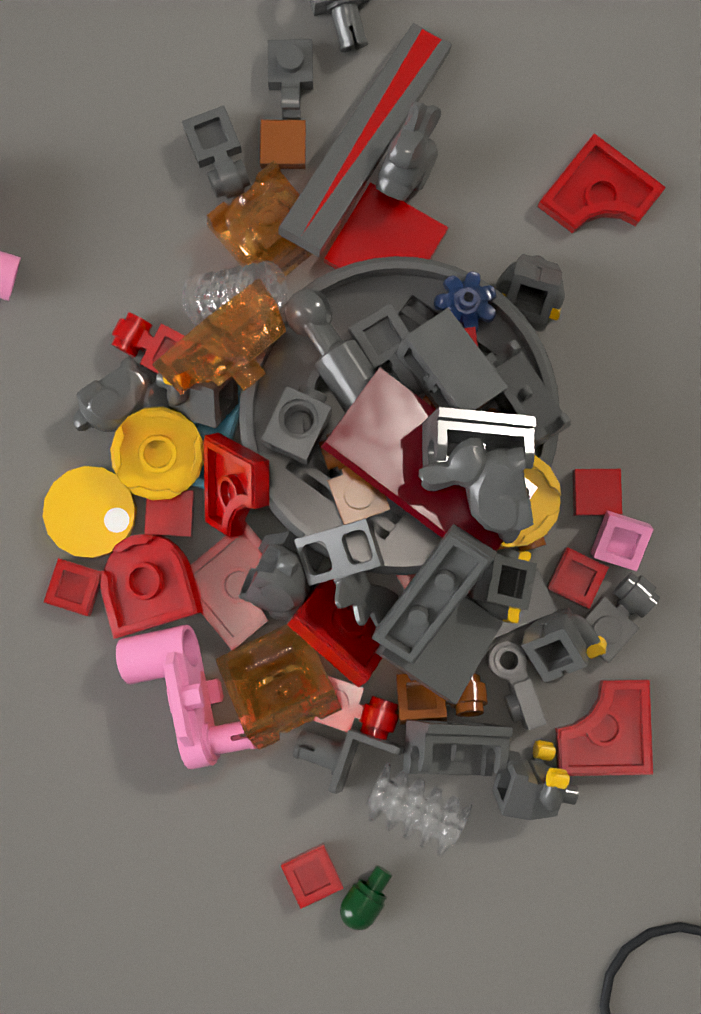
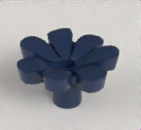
[434,271,497,333]

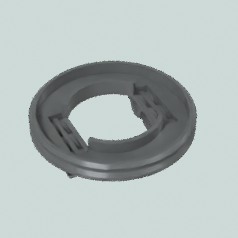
[239,256,560,575]

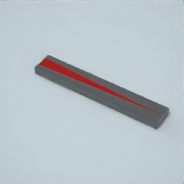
[278,23,452,257]

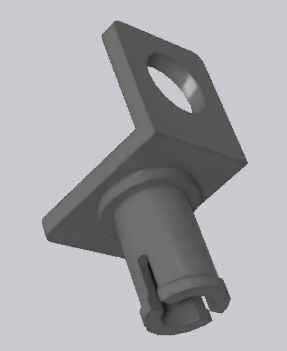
[310,0,371,52]
[293,728,404,794]

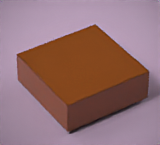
[260,120,306,169]

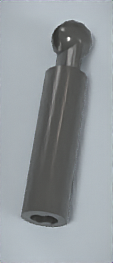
[285,289,376,413]

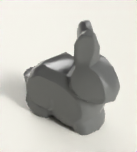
[376,102,441,201]
[73,357,173,432]
[419,438,534,544]
[239,544,310,622]

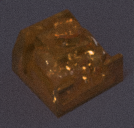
[207,161,333,293]
[152,278,286,394]
[215,624,342,750]

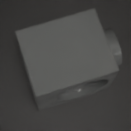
[261,385,332,466]

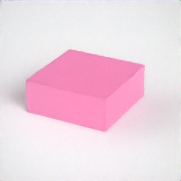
[590,510,654,571]

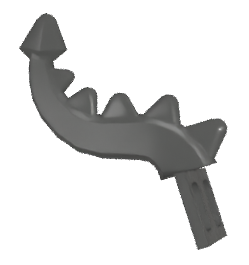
[294,518,415,681]

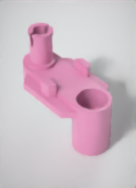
[116,624,259,770]

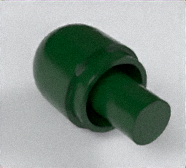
[340,865,393,930]

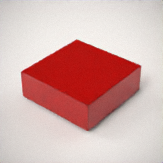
[572,468,622,516]
[144,490,195,537]
[546,547,609,609]
[44,558,102,617]
[281,843,343,909]

